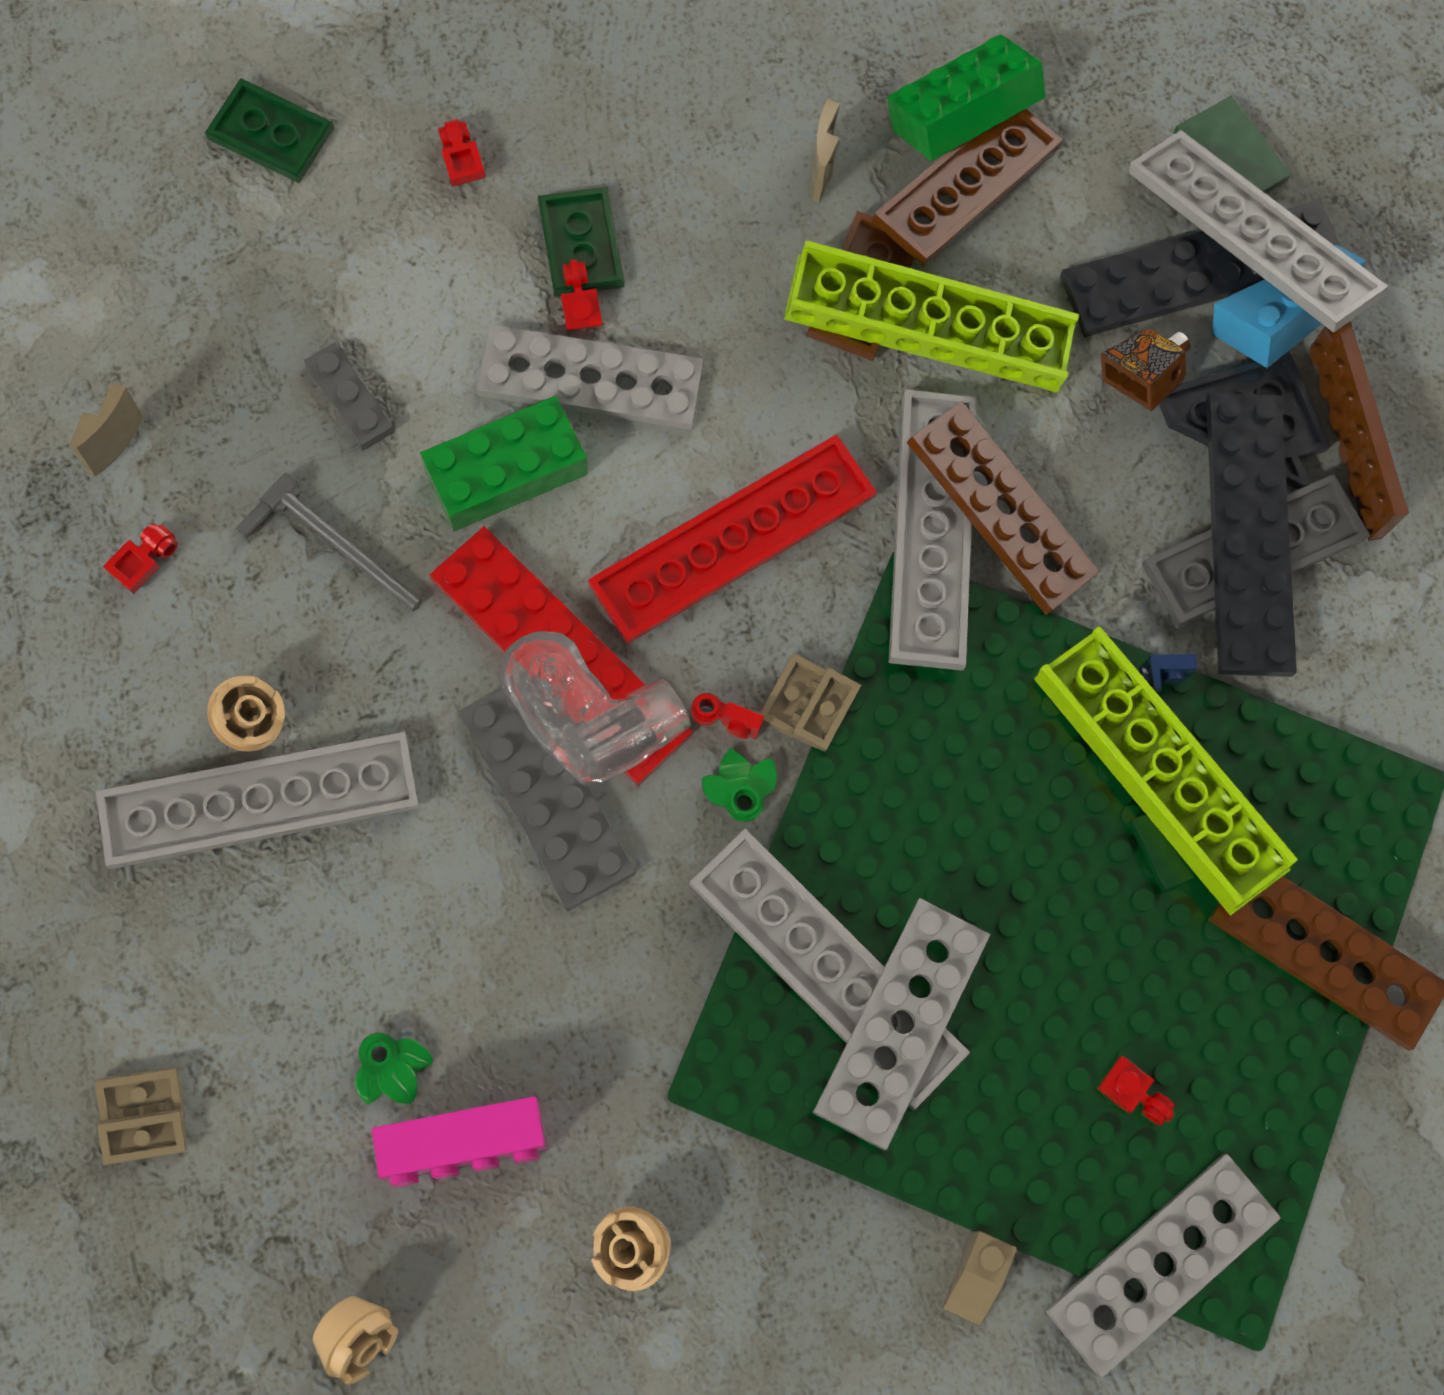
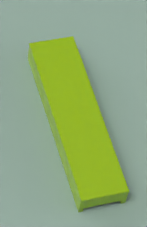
[783,240,1079,393]
[1034,626,1298,916]

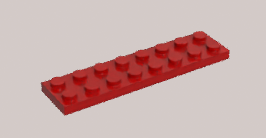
[588,434,877,645]
[429,526,693,786]

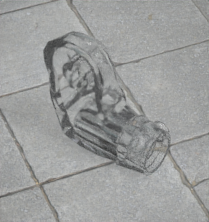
[498,631,691,785]

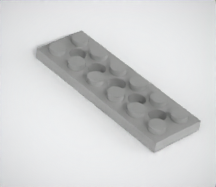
[477,324,704,430]
[813,898,990,1151]
[1045,1154,1281,1378]

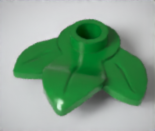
[702,749,777,822]
[355,1033,433,1104]

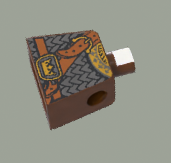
[1101,330,1191,411]

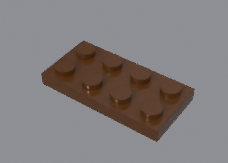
[807,211,914,361]

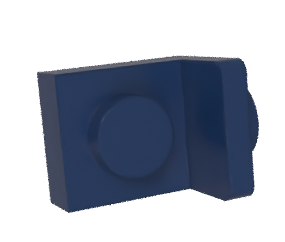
[1138,654,1197,694]

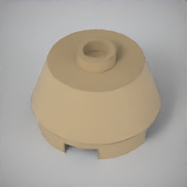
[207,676,285,752]
[591,1207,671,1291]
[313,1296,398,1385]

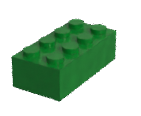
[887,34,1046,161]
[420,396,588,532]

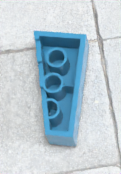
[1212,245,1366,368]

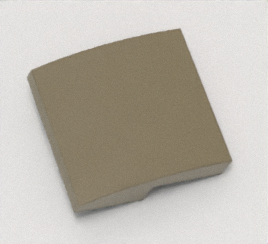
[810,99,840,203]
[69,383,143,476]
[760,652,861,751]
[95,1066,187,1165]

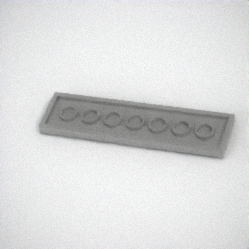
[1129,130,1389,333]
[888,389,976,671]
[96,732,420,869]
[689,829,970,1110]

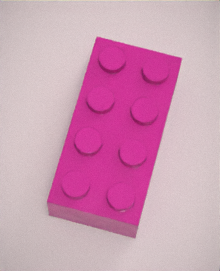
[371,1096,547,1188]

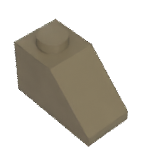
[942,1231,1017,1325]

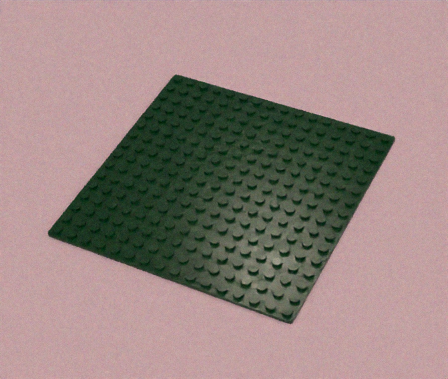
[667,552,1444,1351]

